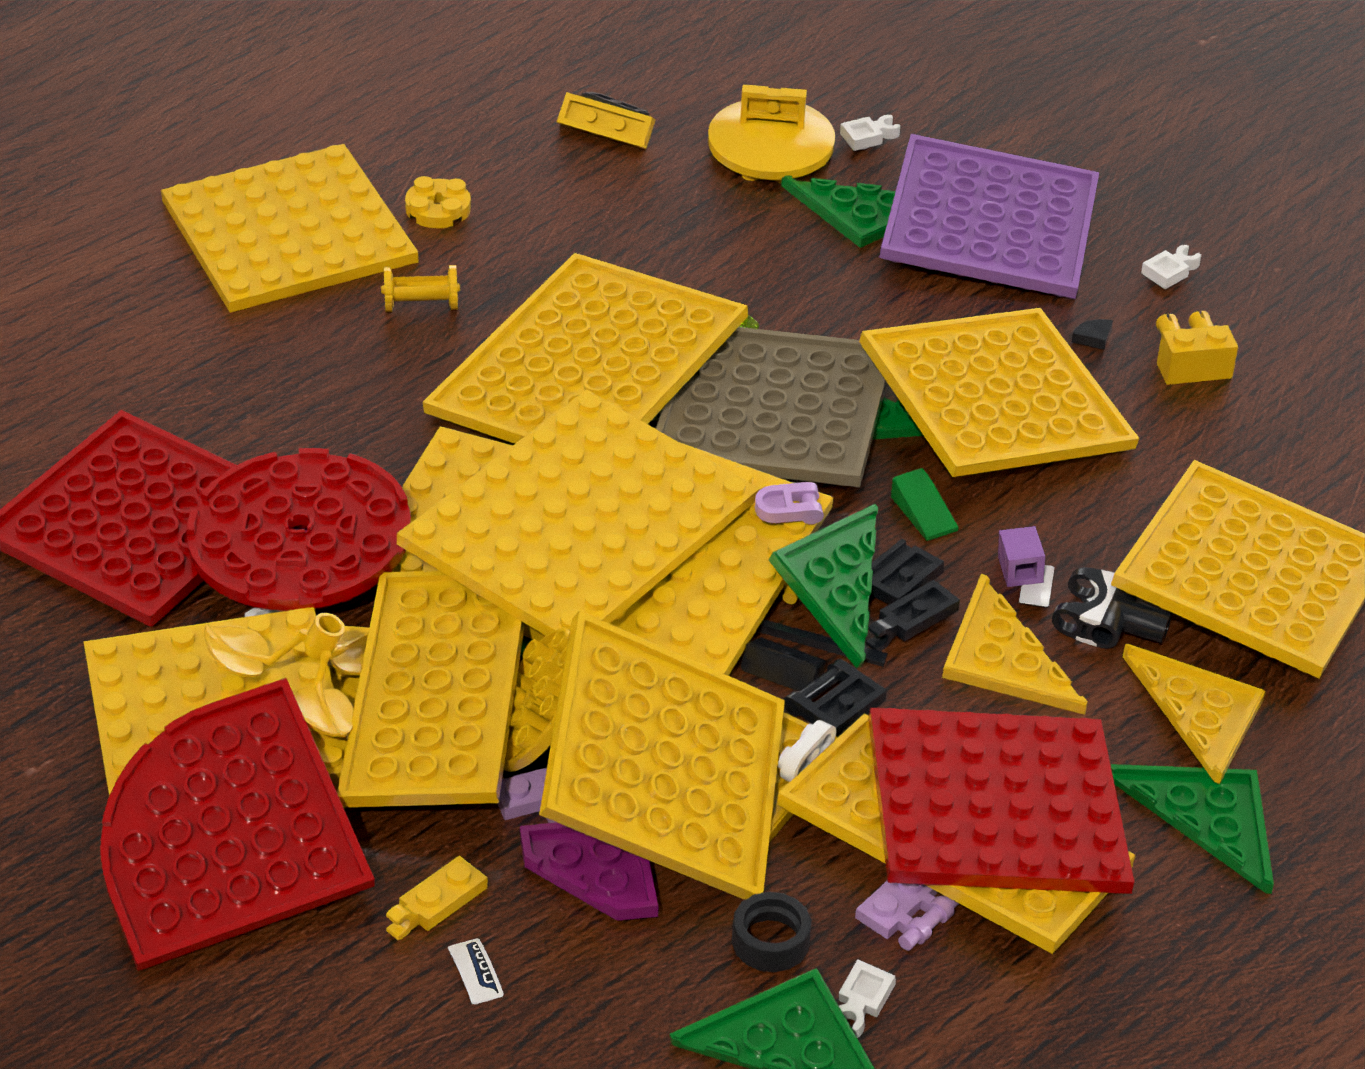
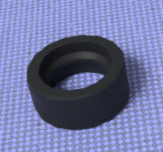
[732,892,812,972]

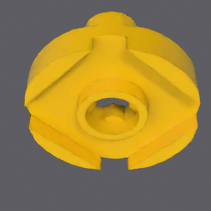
[405,176,471,228]

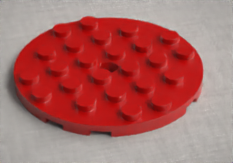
[186,448,411,611]

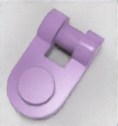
[755,482,824,524]

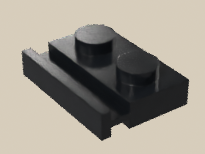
[870,539,944,605]

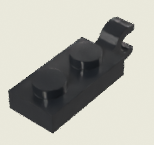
[866,580,960,651]

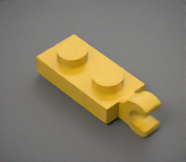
[386,856,488,940]

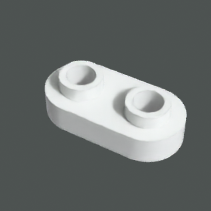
[778,720,836,782]

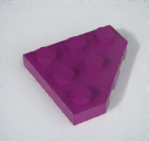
[520,822,658,921]

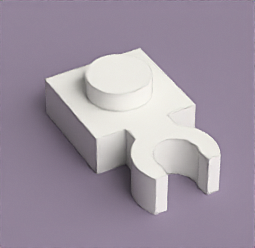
[840,115,900,151]
[1141,245,1201,289]
[839,959,896,1038]

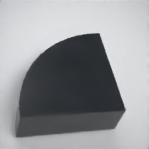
[1071,319,1113,350]

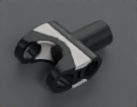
[1052,567,1172,649]

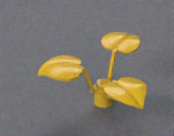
[204,613,369,738]

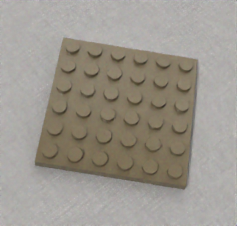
[656,327,887,487]

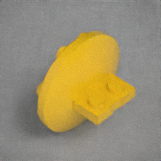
[708,84,835,183]
[504,627,570,772]

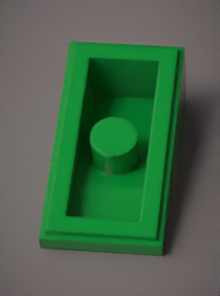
[891,468,958,541]

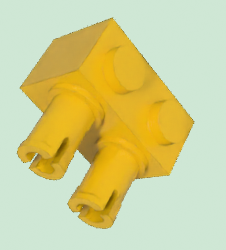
[1156,311,1238,385]

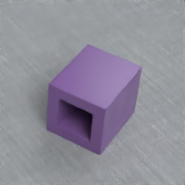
[998,526,1045,587]

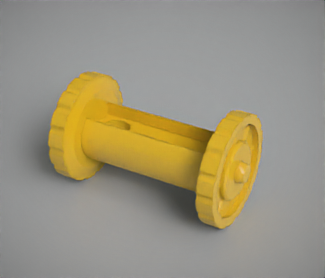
[381,265,460,312]

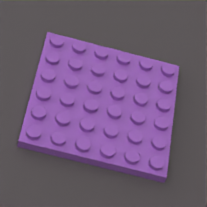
[879,134,1099,299]

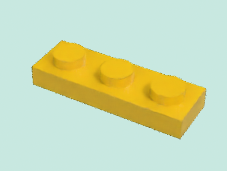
[557,92,656,150]

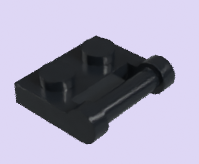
[783,659,887,737]

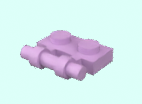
[855,881,959,950]

